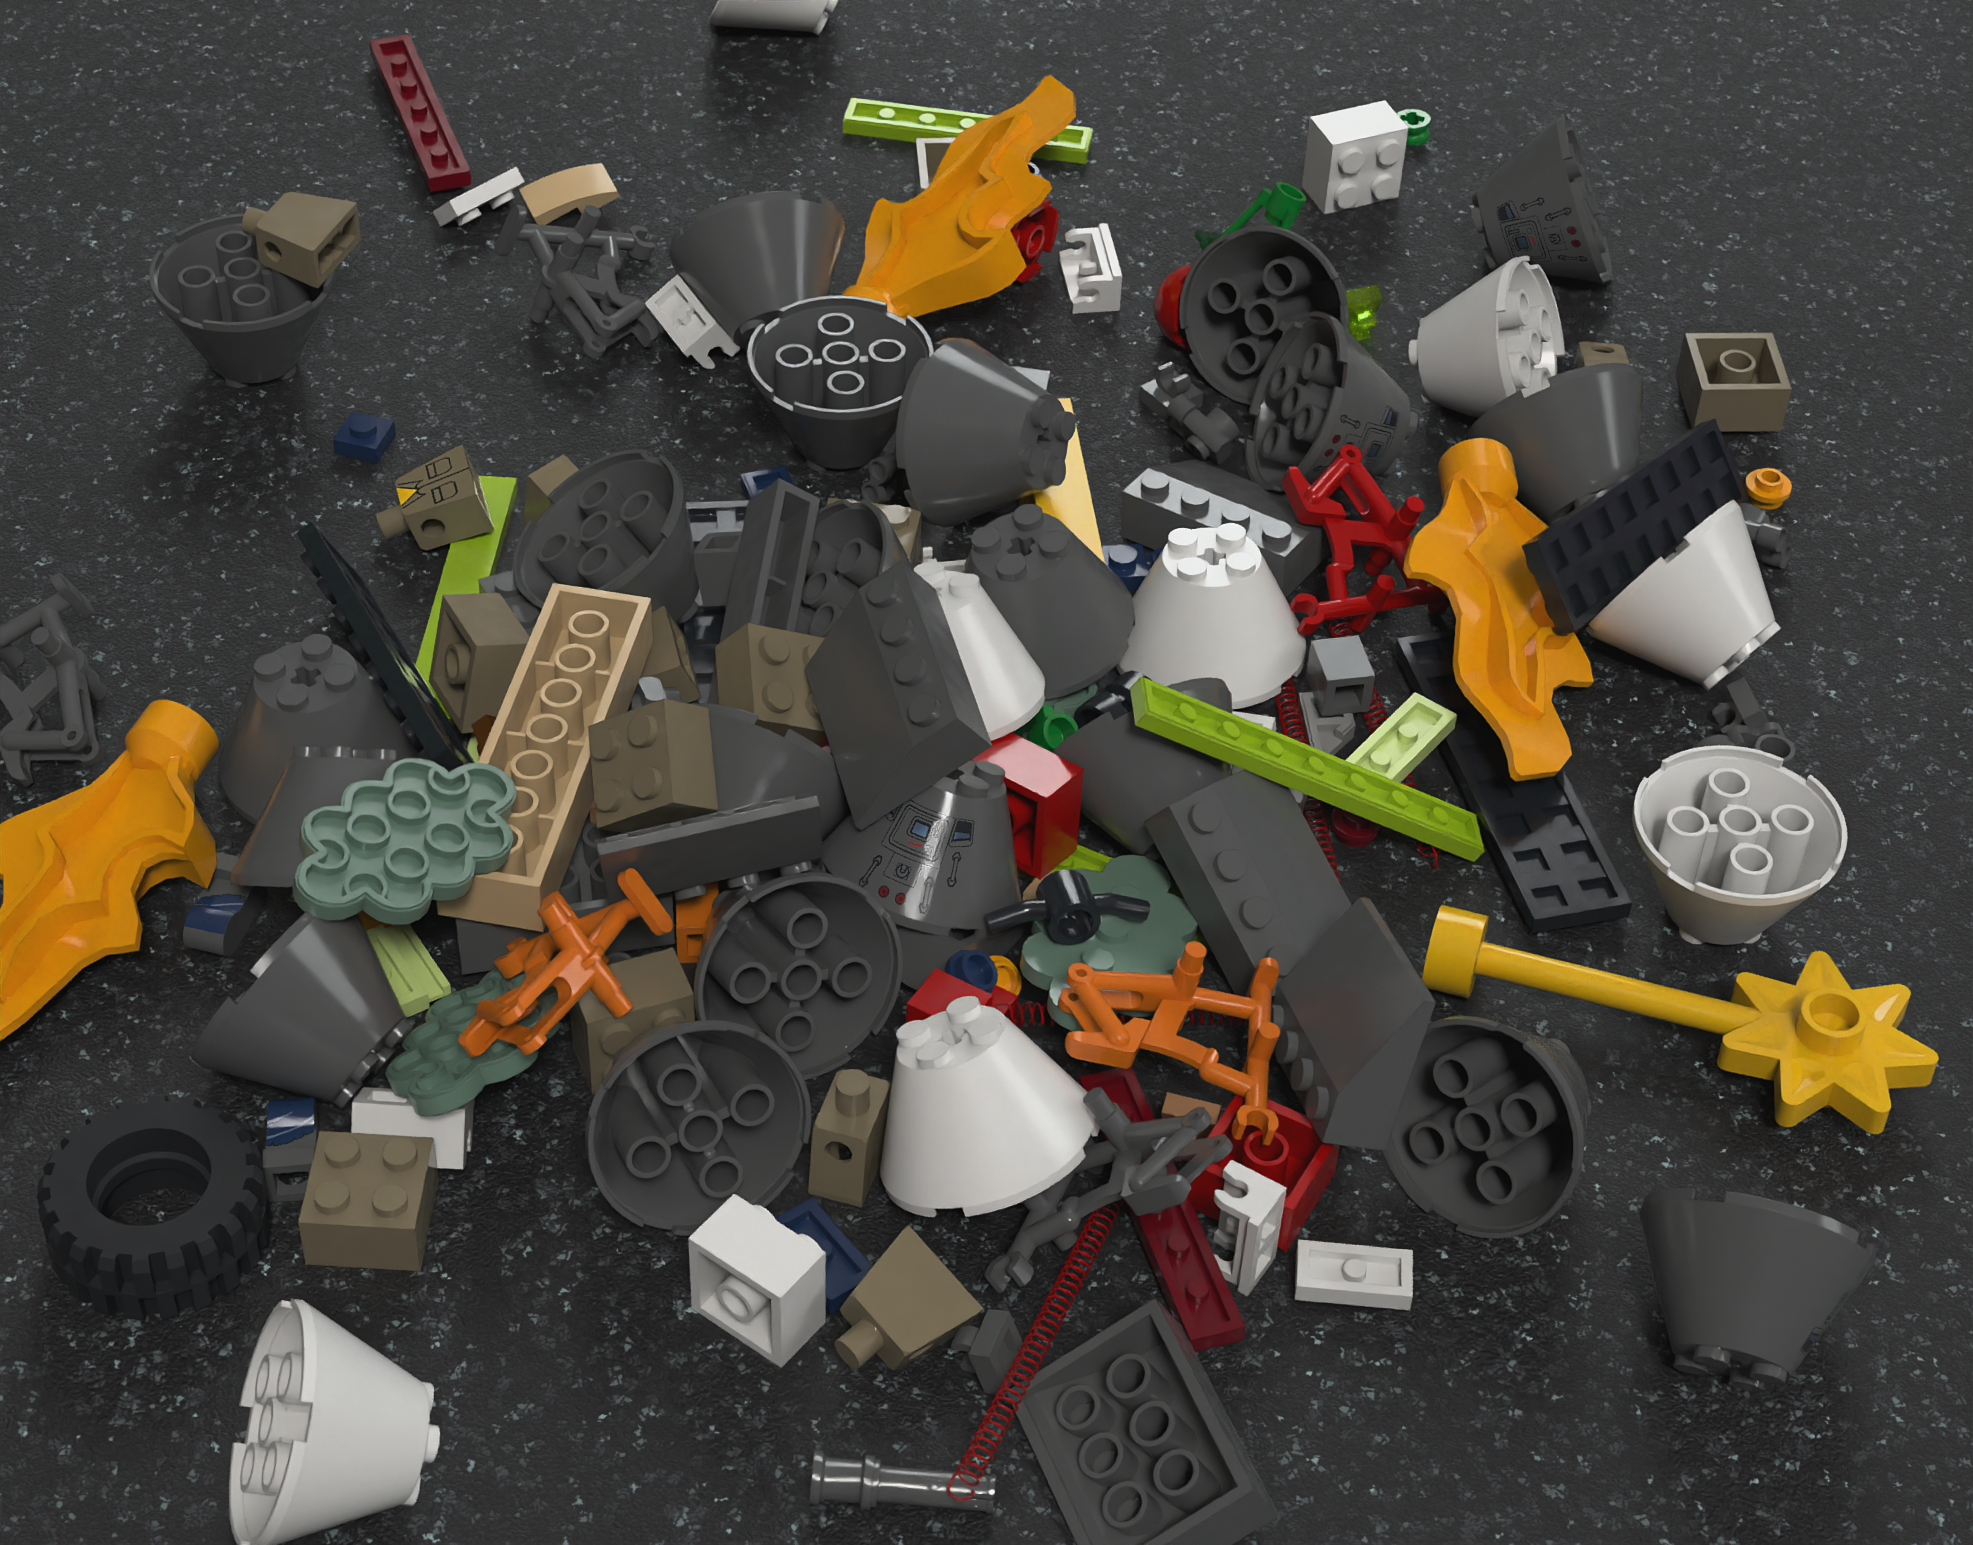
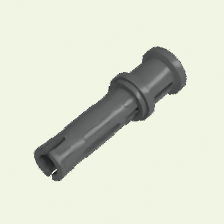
[809,1450,996,1514]

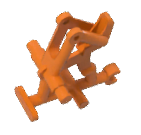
[458,868,673,1059]
[1058,941,1280,1146]

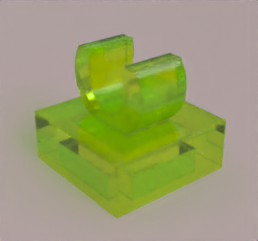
[1346,284,1383,341]

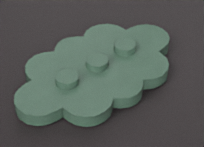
[292,758,517,925]
[1019,855,1198,1031]
[385,968,560,1116]

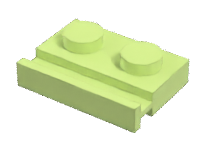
[366,924,451,1018]

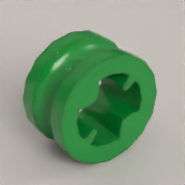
[1397,109,1431,145]

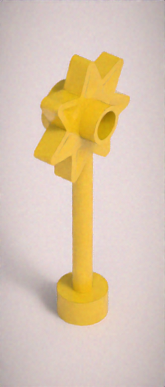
[1422,905,1939,1134]

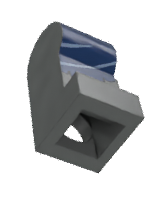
[183,852,268,957]
[262,1097,319,1203]

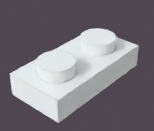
[433,167,525,227]
[1295,1240,1413,1310]

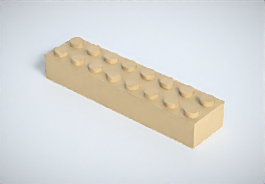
[436,583,653,932]

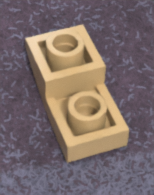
[519,163,620,225]

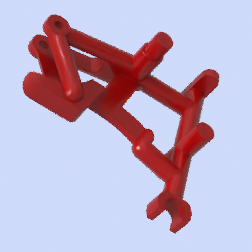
[1282,444,1450,635]

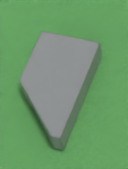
[1298,692,1355,756]

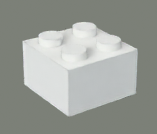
[1302,101,1408,214]
[688,1194,826,1368]

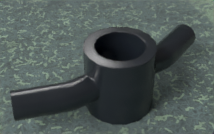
[985,869,1150,945]

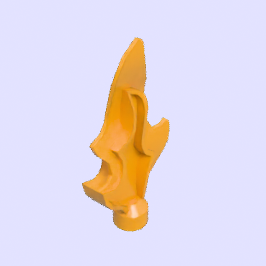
[841,75,1076,320]
[1403,438,1594,782]
[0,700,219,1041]

